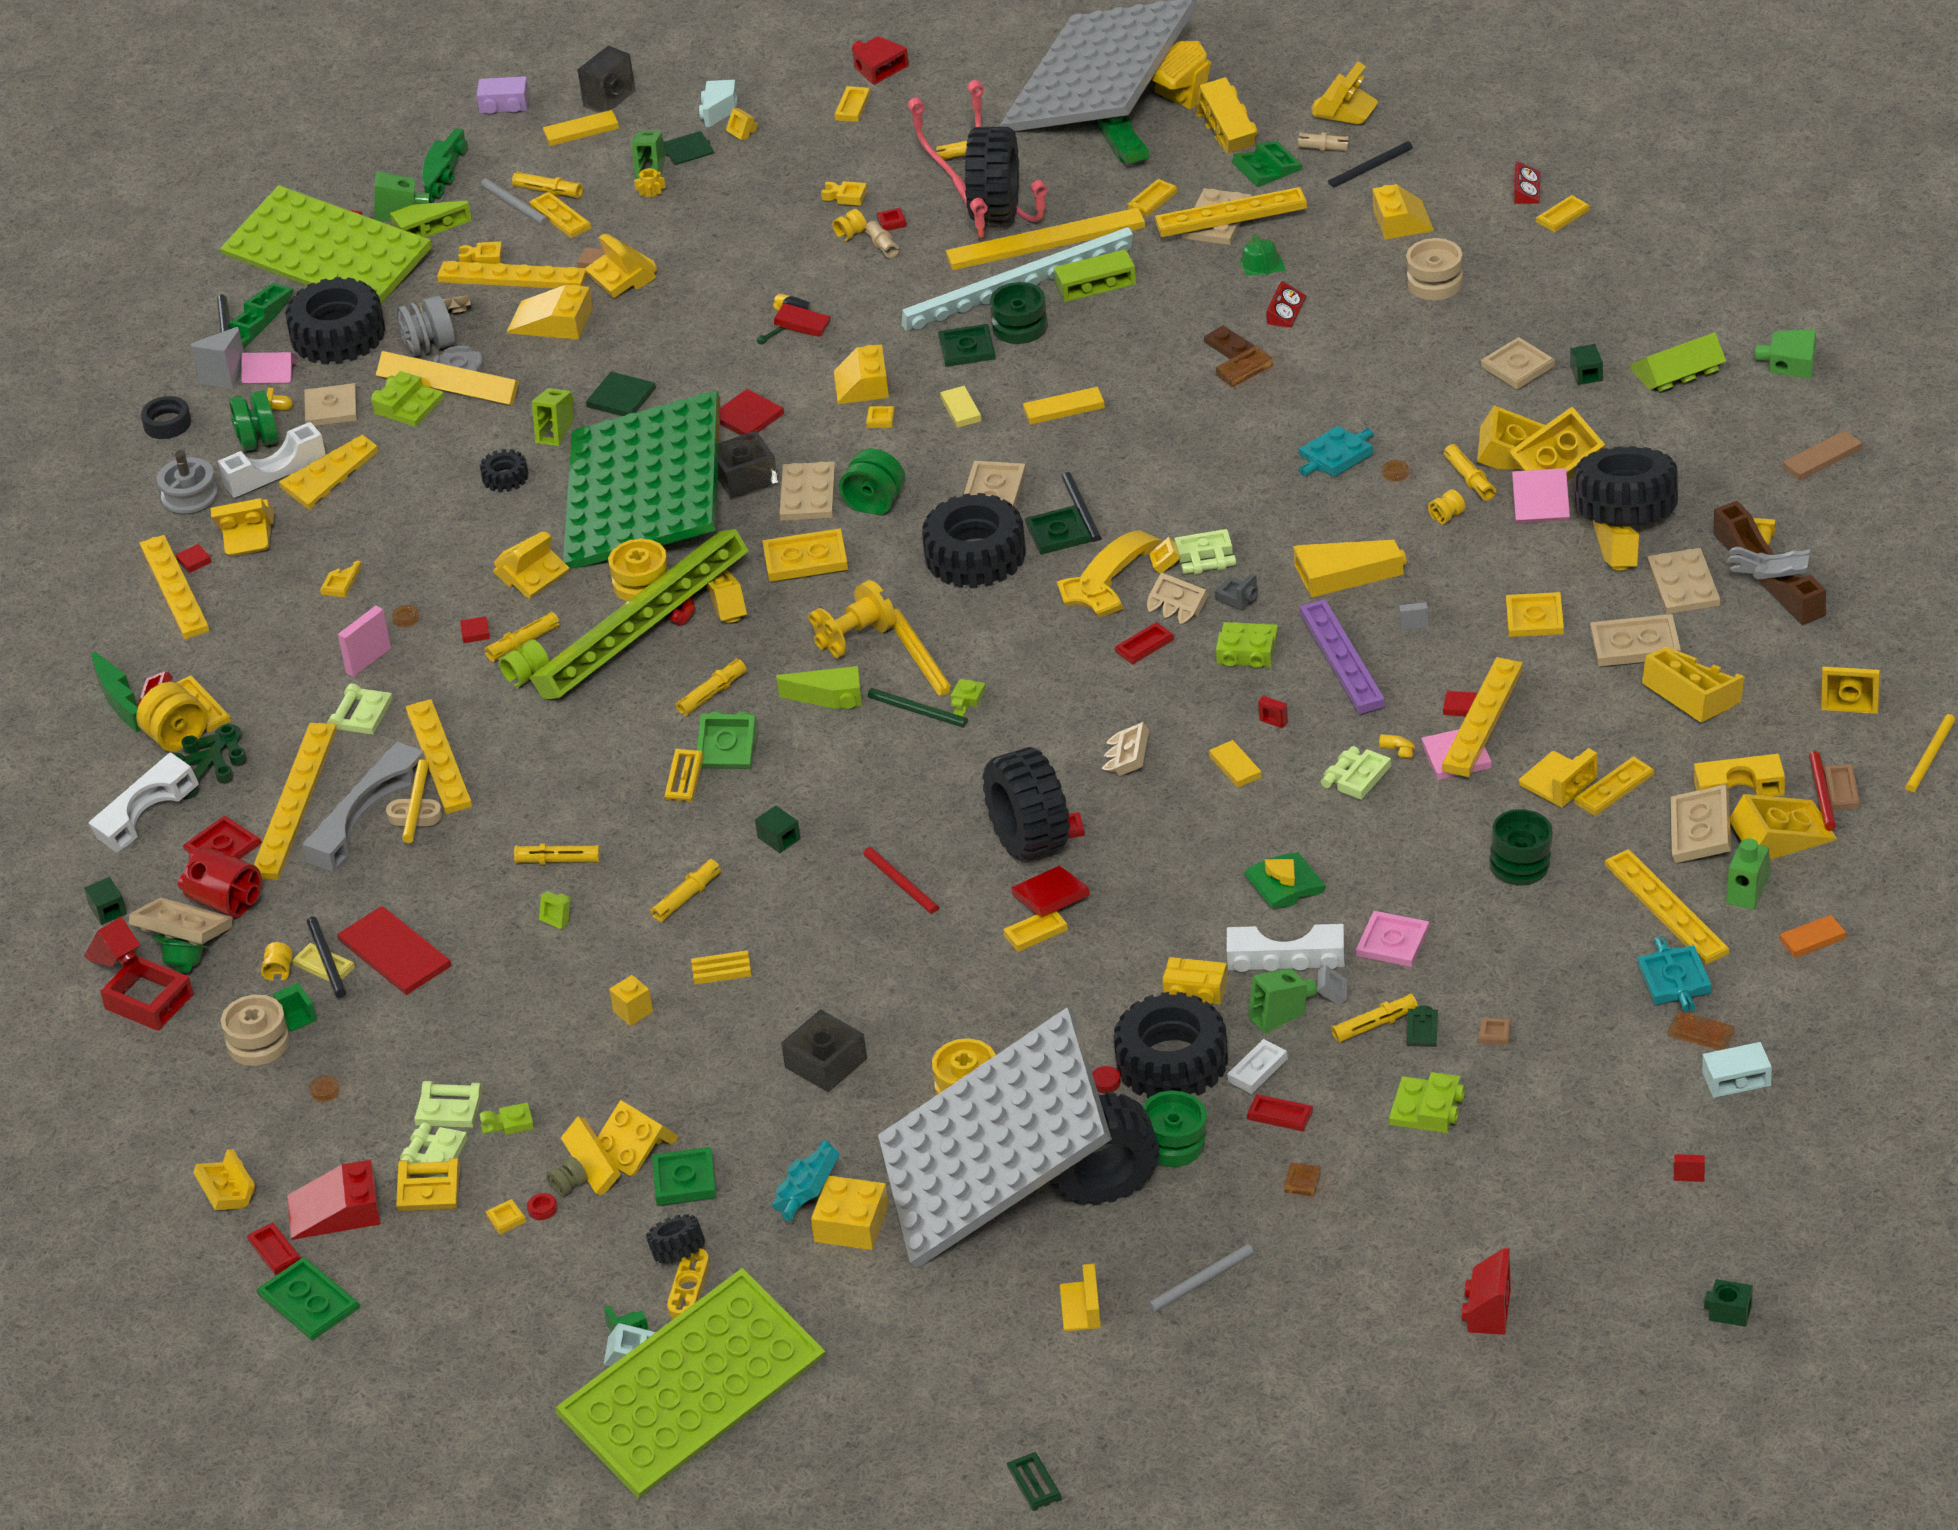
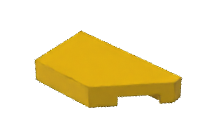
[320,561,362,597]

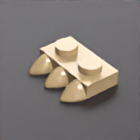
[419,295,471,313]
[1147,572,1209,624]
[1102,722,1149,776]

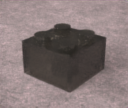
[577,45,636,113]
[717,430,779,498]
[781,1009,867,1092]

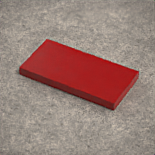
[337,906,451,995]

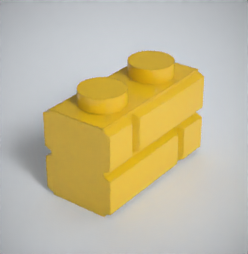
[1163,957,1228,1005]

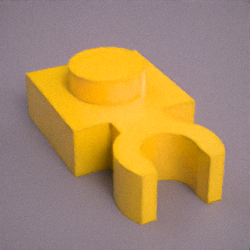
[821,181,868,206]
[458,241,503,264]

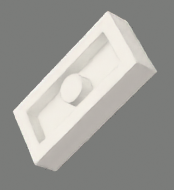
[1227,1039,1288,1094]

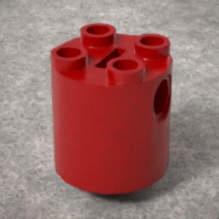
[178,847,262,918]

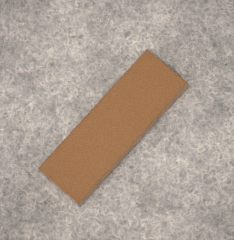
[1783,430,1862,481]

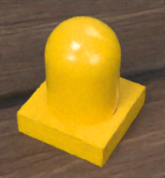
[267,387,293,411]
[1754,518,1776,546]

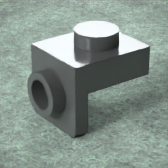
[1215,574,1259,610]

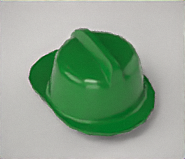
[1239,234,1286,276]
[151,934,208,973]

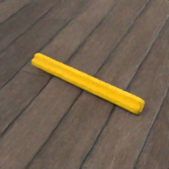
[892,608,951,696]

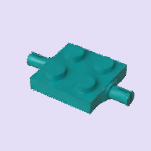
[1299,426,1374,477]
[1637,936,1712,1013]
[771,1140,840,1221]

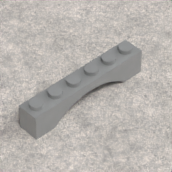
[302,742,426,872]

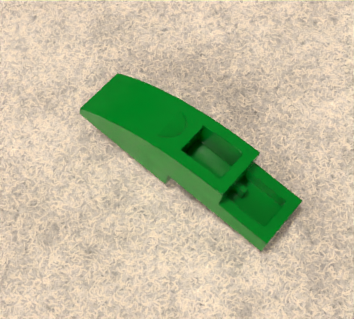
[1096,115,1150,164]
[422,128,468,203]

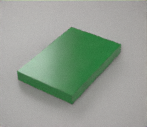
[256,1257,360,1341]

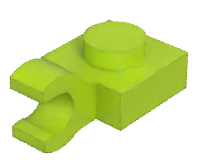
[950,679,986,717]
[479,1102,534,1135]

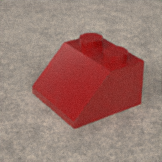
[1462,1248,1511,1335]

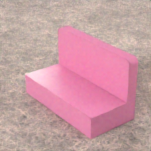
[241,352,297,383]

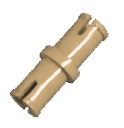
[1298,132,1349,152]
[865,221,899,258]

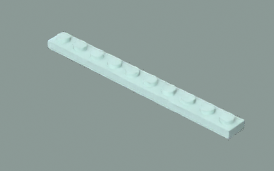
[902,227,1133,331]

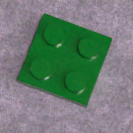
[652,1147,717,1206]

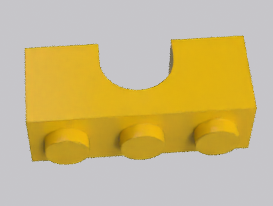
[1694,754,1785,797]

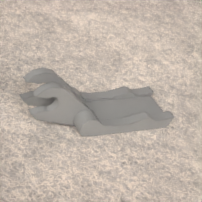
[1727,547,1810,579]

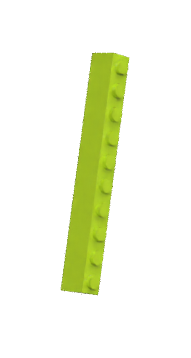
[529,529,749,699]

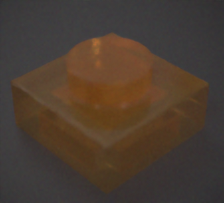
[1284,1162,1321,1196]

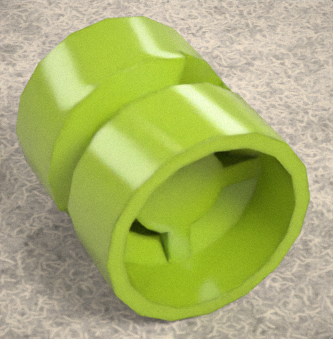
[499,639,550,688]

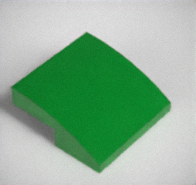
[1232,141,1302,187]
[1244,852,1326,908]

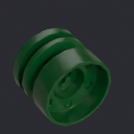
[1489,809,1553,886]

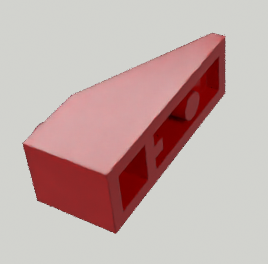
[84,917,140,967]

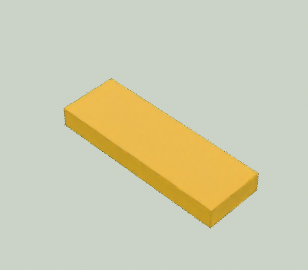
[543,110,619,146]
[529,192,591,238]
[1023,387,1105,425]
[176,675,231,733]
[1574,756,1654,816]
[561,1116,621,1195]

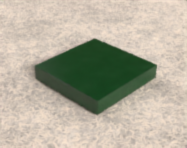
[938,324,996,367]
[586,372,656,416]
[1025,506,1091,555]

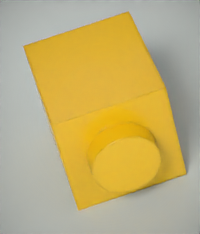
[609,975,653,1026]

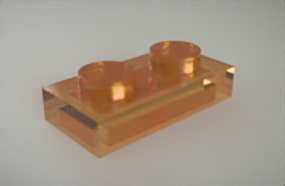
[1216,346,1273,387]
[1668,1010,1734,1050]

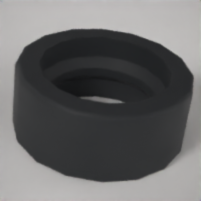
[140,396,191,439]

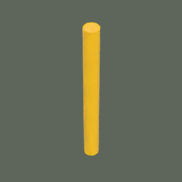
[1905,714,1956,792]
[402,759,429,843]

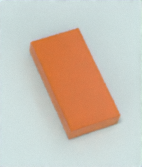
[1780,915,1846,958]

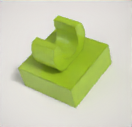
[539,891,572,929]

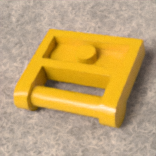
[396,1158,461,1211]

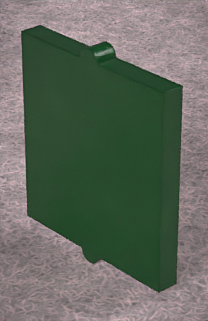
[664,131,714,165]

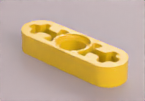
[667,1248,710,1319]

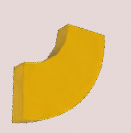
[1057,577,1124,617]

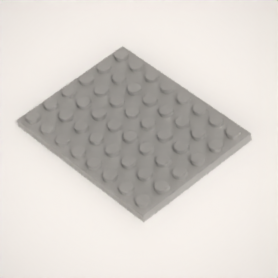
[1000,0,1198,131]
[878,1007,1112,1267]

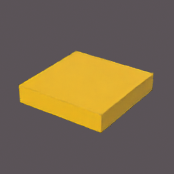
[1506,592,1564,637]

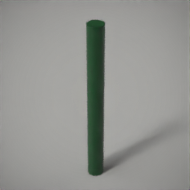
[868,688,968,728]

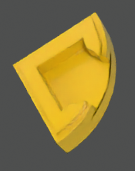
[1265,859,1295,886]

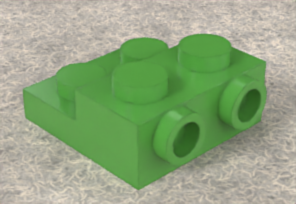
[697,711,759,769]

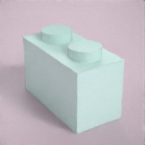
[1702,1042,1772,1098]

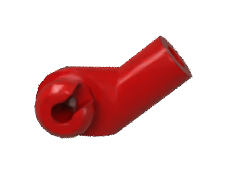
[669,596,696,626]

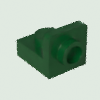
[1407,1005,1439,1047]

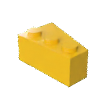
[1196,77,1258,154]
[1642,646,1745,722]

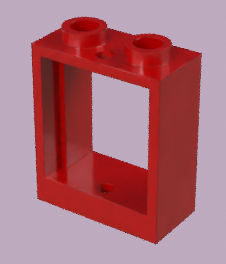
[100,955,194,1031]

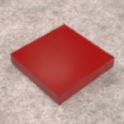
[720,389,784,440]
[183,815,262,859]
[1011,865,1090,917]

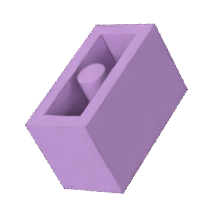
[477,76,529,114]

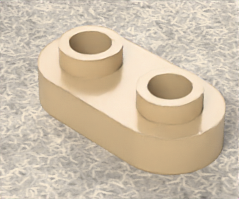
[386,799,442,826]

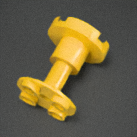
[808,580,896,659]

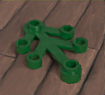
[173,724,246,799]

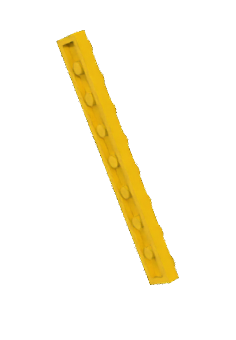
[254,723,337,880]

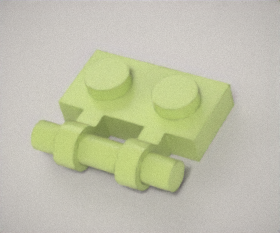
[1174,529,1236,575]
[1321,746,1391,800]
[400,1122,468,1177]

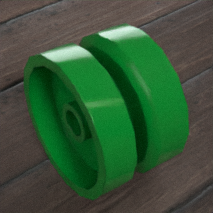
[229,389,279,452]
[838,448,906,516]
[1142,1091,1207,1167]

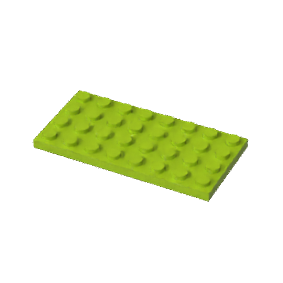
[220,185,433,303]
[555,1268,825,1499]

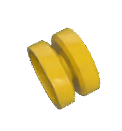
[608,539,669,602]
[136,682,208,752]
[932,1038,996,1095]

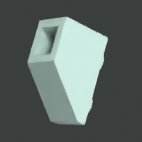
[699,80,738,127]

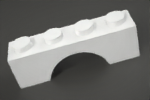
[218,422,326,498]
[88,752,199,853]
[1227,924,1345,972]

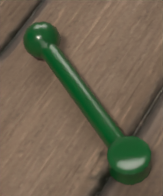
[757,327,786,345]

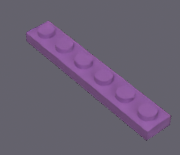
[1300,599,1385,714]

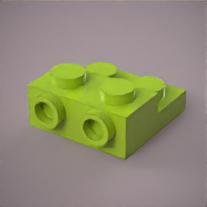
[371,371,445,427]
[1216,622,1278,668]
[1389,1072,1465,1133]

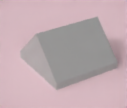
[190,327,244,389]

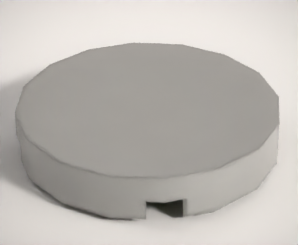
[433,346,483,372]

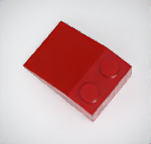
[287,1160,381,1240]

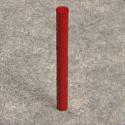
[1809,751,1836,831]
[863,847,940,914]

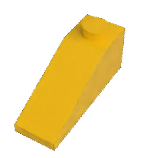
[1593,520,1639,570]
[705,570,747,623]

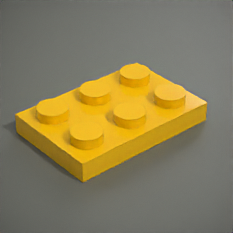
[762,528,848,582]

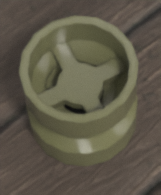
[546,1157,588,1197]

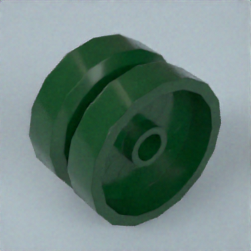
[989,282,1048,344]

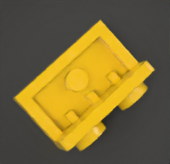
[193,1149,255,1210]

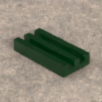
[1007,1452,1062,1511]

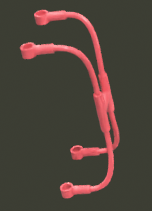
[908,80,1048,239]

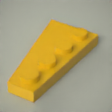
[279,434,378,510]

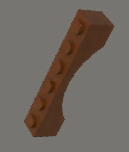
[1714,501,1826,625]

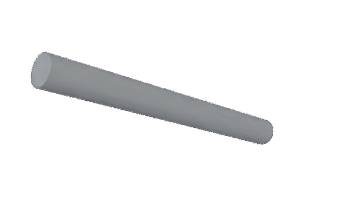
[481,178,549,225]
[1148,1244,1254,1312]

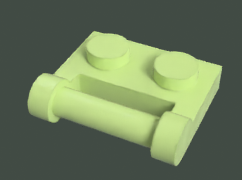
[327,684,393,734]
[414,1081,483,1127]

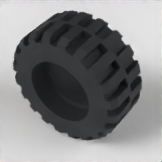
[965,127,1019,222]
[285,277,385,365]
[1574,446,1678,526]
[922,493,1026,588]
[982,747,1070,861]
[1113,992,1228,1098]
[1049,1092,1160,1205]

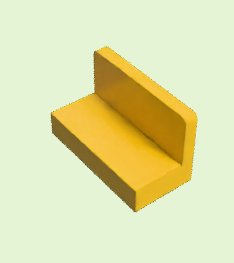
[1060,1264,1101,1331]

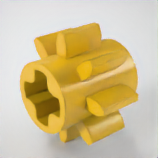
[634,168,666,198]

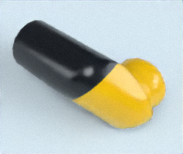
[773,294,809,311]

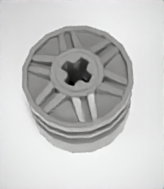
[397,295,455,358]

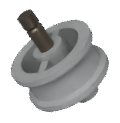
[157,450,218,514]

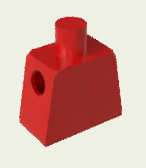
[852,36,909,85]

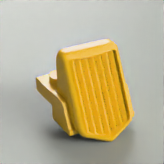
[1151,41,1211,110]
[1311,61,1378,124]
[585,234,657,298]
[210,498,275,556]
[493,531,570,599]

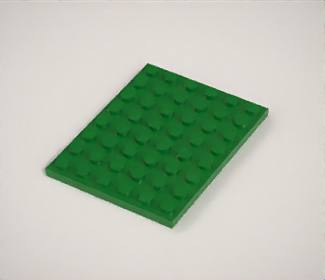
[563,390,720,569]

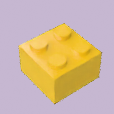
[811,1176,889,1250]

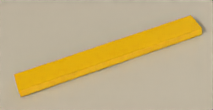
[946,208,1145,270]

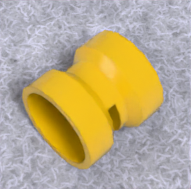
[832,209,867,242]
[1428,489,1466,525]
[261,942,293,981]

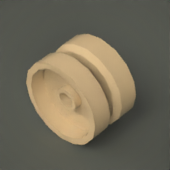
[1406,238,1463,300]
[220,994,290,1066]

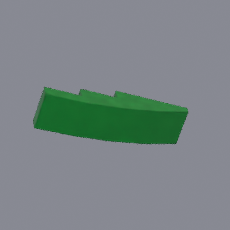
[229,283,293,350]
[91,651,142,733]

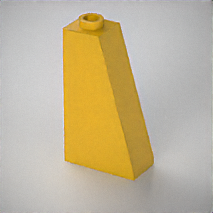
[1293,540,1407,598]

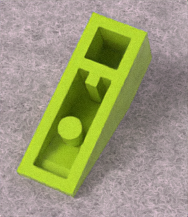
[390,201,472,238]
[776,666,862,709]

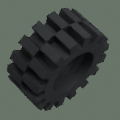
[480,449,529,493]
[646,1214,705,1263]

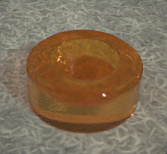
[1382,460,1409,482]
[392,605,419,628]
[309,1075,340,1102]

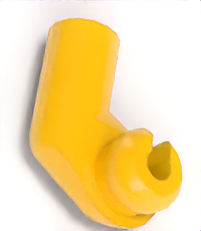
[1379,734,1415,759]

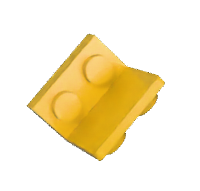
[1519,748,1598,808]
[597,1100,679,1177]

